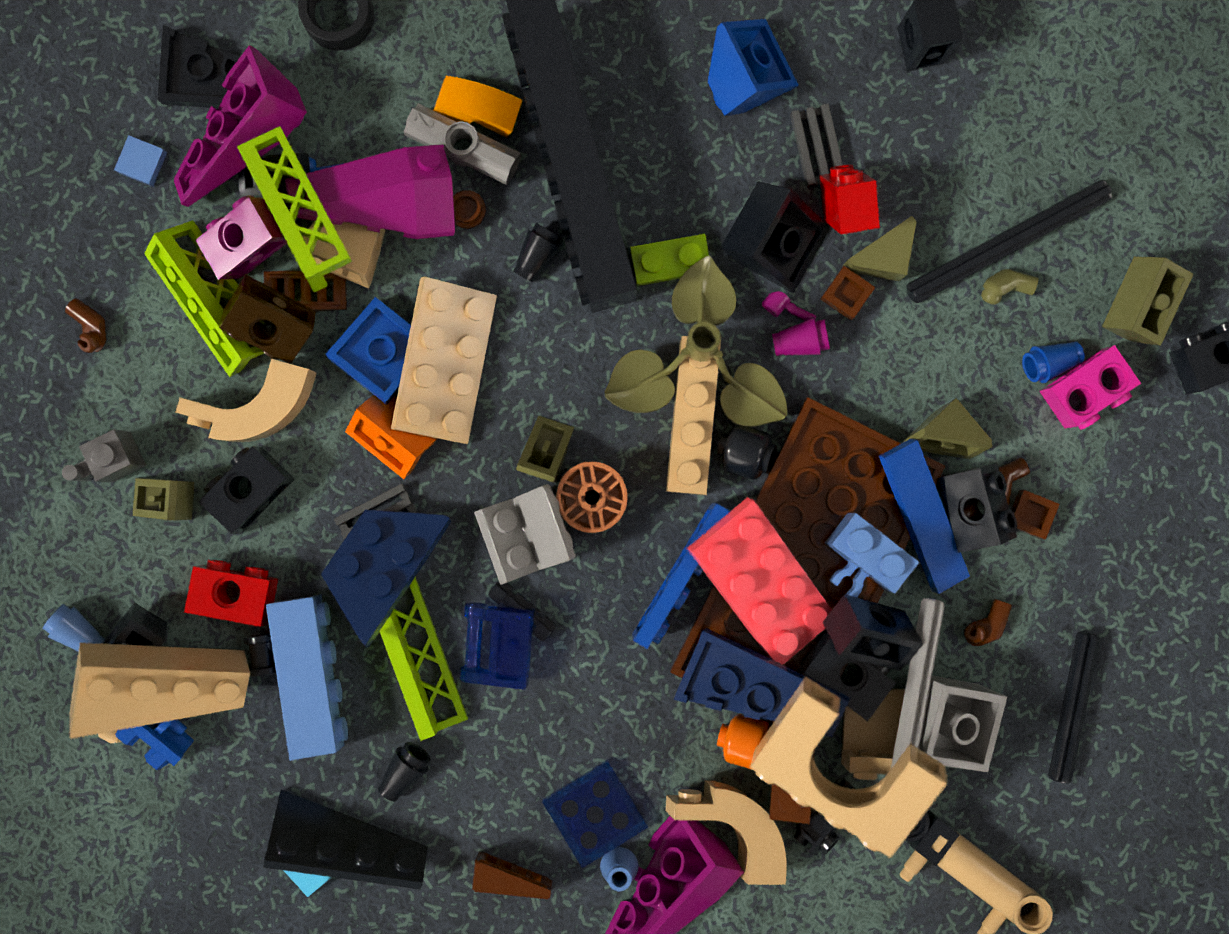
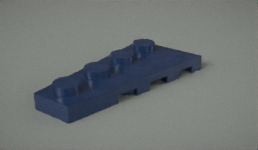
[673,628,850,737]

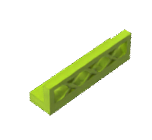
[237,126,352,293]
[144,221,265,377]
[380,577,468,741]

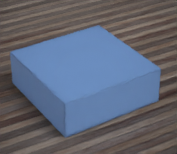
[114,135,167,187]

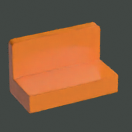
[345,395,438,479]

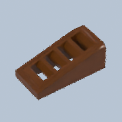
[264,271,347,311]
[472,851,553,899]

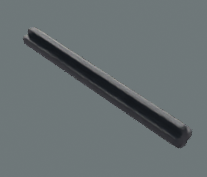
[906,180,1112,303]

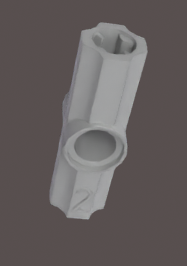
[404,103,521,185]

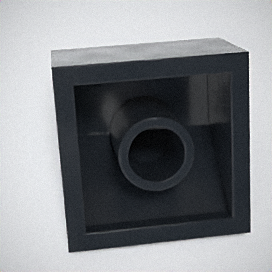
[721,181,830,293]

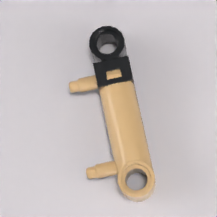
[900,810,1053,934]

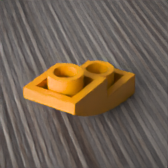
[433,76,522,138]

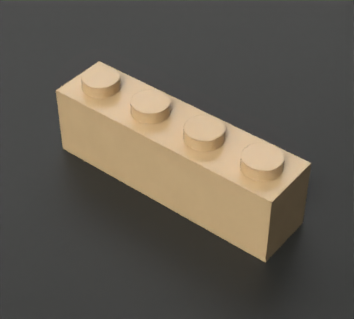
[666,336,721,495]

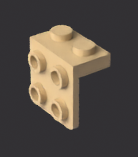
[841,689,905,780]

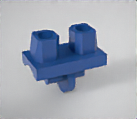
[115,719,194,770]

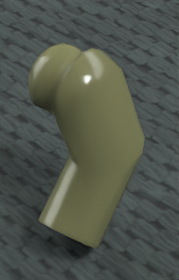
[981,269,1039,305]

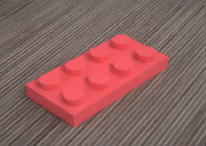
[687,497,832,665]

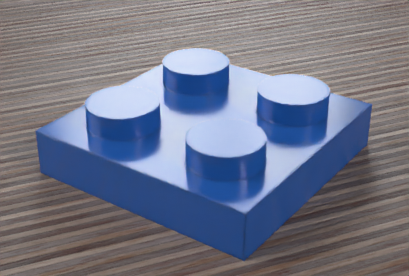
[325,297,411,405]

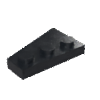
[158,25,241,108]

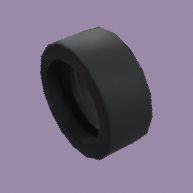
[298,0,374,51]

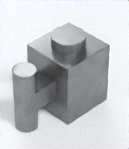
[62,429,146,482]

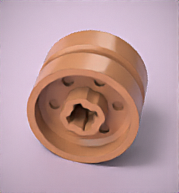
[556,462,628,533]

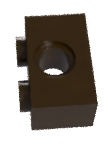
[219,275,316,364]

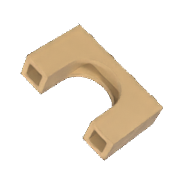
[750,677,947,858]

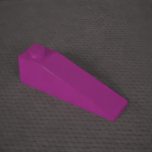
[174,45,307,207]
[285,145,455,239]
[605,816,744,934]

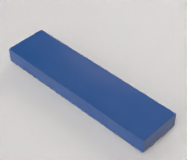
[879,439,970,594]

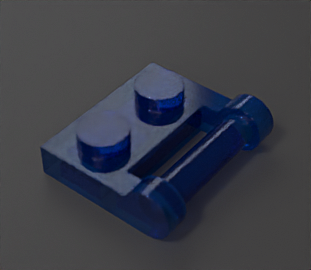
[460,602,534,690]

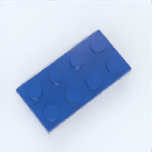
[633,503,730,649]

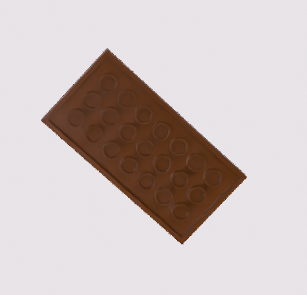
[670,397,945,724]

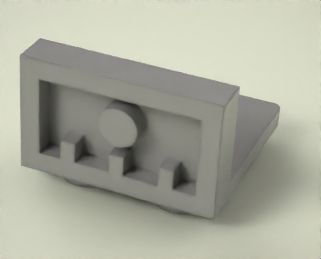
[474,484,575,585]

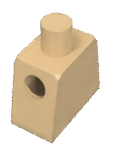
[303,221,385,288]

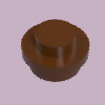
[453,190,486,229]

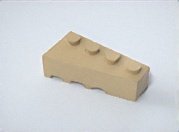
[69,643,250,739]

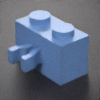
[824,513,919,597]

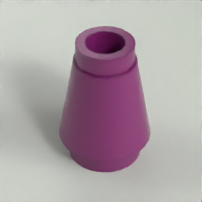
[772,318,830,356]

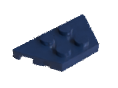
[321,510,451,648]

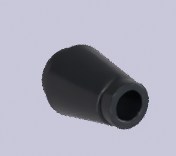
[513,223,562,283]
[378,742,431,802]

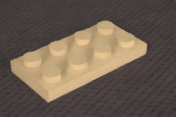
[391,277,497,444]

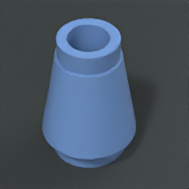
[42,604,105,652]
[600,847,639,891]

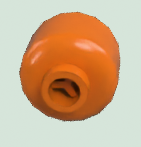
[717,714,771,770]

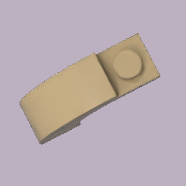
[176,359,316,442]
[666,780,787,885]

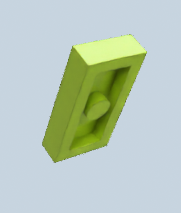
[630,234,709,286]

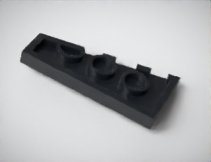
[263,789,428,890]

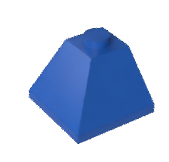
[708,19,799,116]

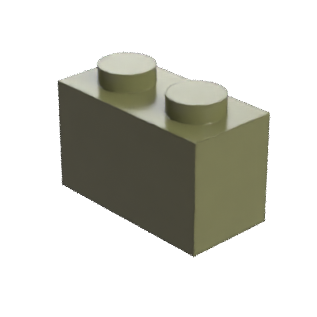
[1102,257,1194,346]

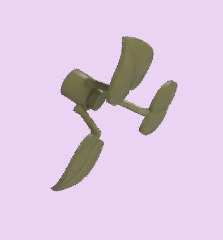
[604,256,787,427]

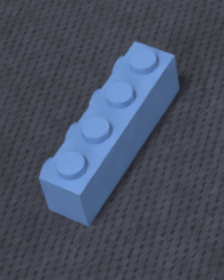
[266,594,348,760]

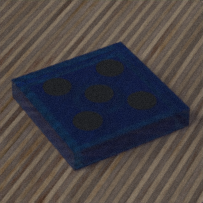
[542,759,648,868]

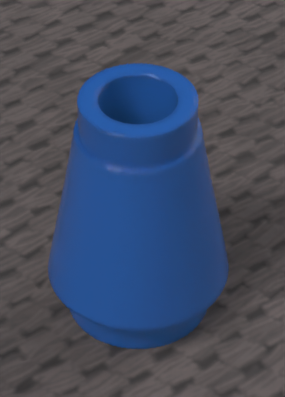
[1022,341,1085,383]

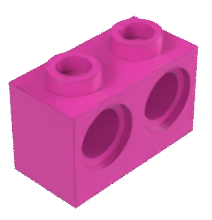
[1039,345,1141,430]

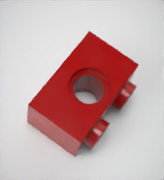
[819,165,880,234]
[184,559,278,627]

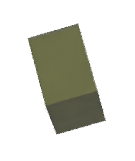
[843,216,917,281]
[903,398,992,459]
[516,416,574,483]
[133,478,195,520]

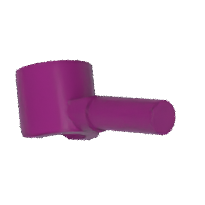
[761,291,816,321]

